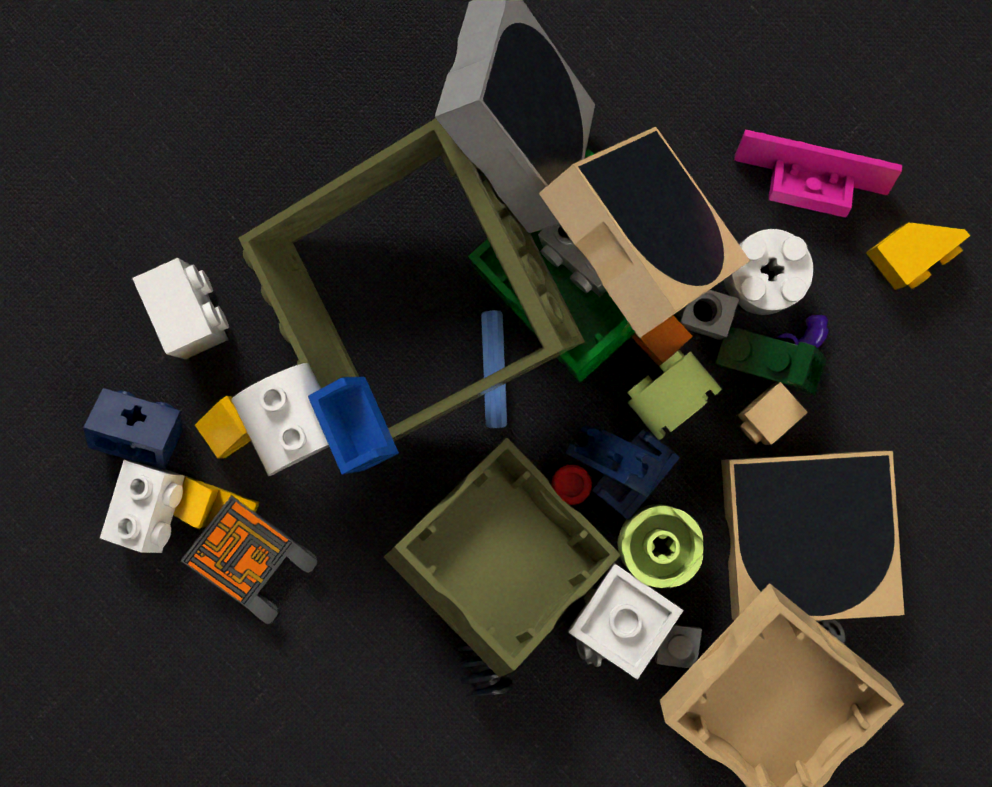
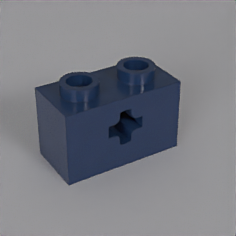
[83,388,183,470]

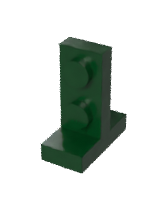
[715,327,827,396]

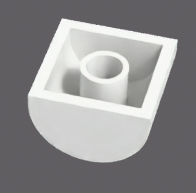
[231,363,330,476]

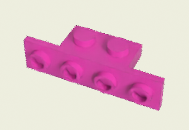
[734,130,902,218]

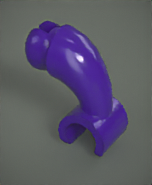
[774,315,829,348]

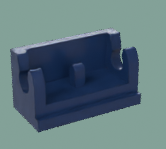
[566,426,666,497]
[592,429,680,520]

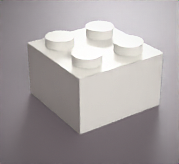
[132,258,229,359]

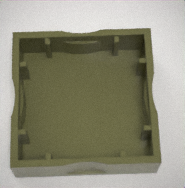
[384,438,621,677]

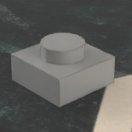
[655,624,702,668]

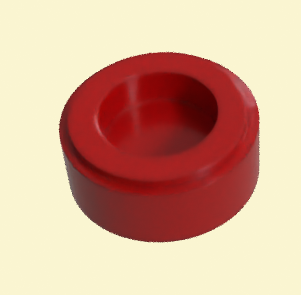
[551,465,592,505]

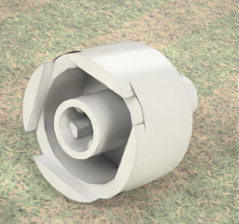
[724,229,813,315]

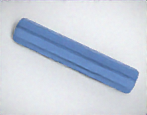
[481,310,507,428]

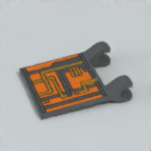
[181,495,317,624]

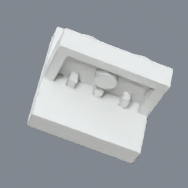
[568,563,684,680]

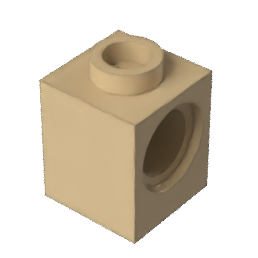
[738,382,808,445]

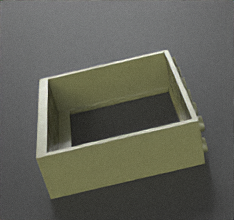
[238,118,585,441]

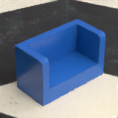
[308,377,399,474]

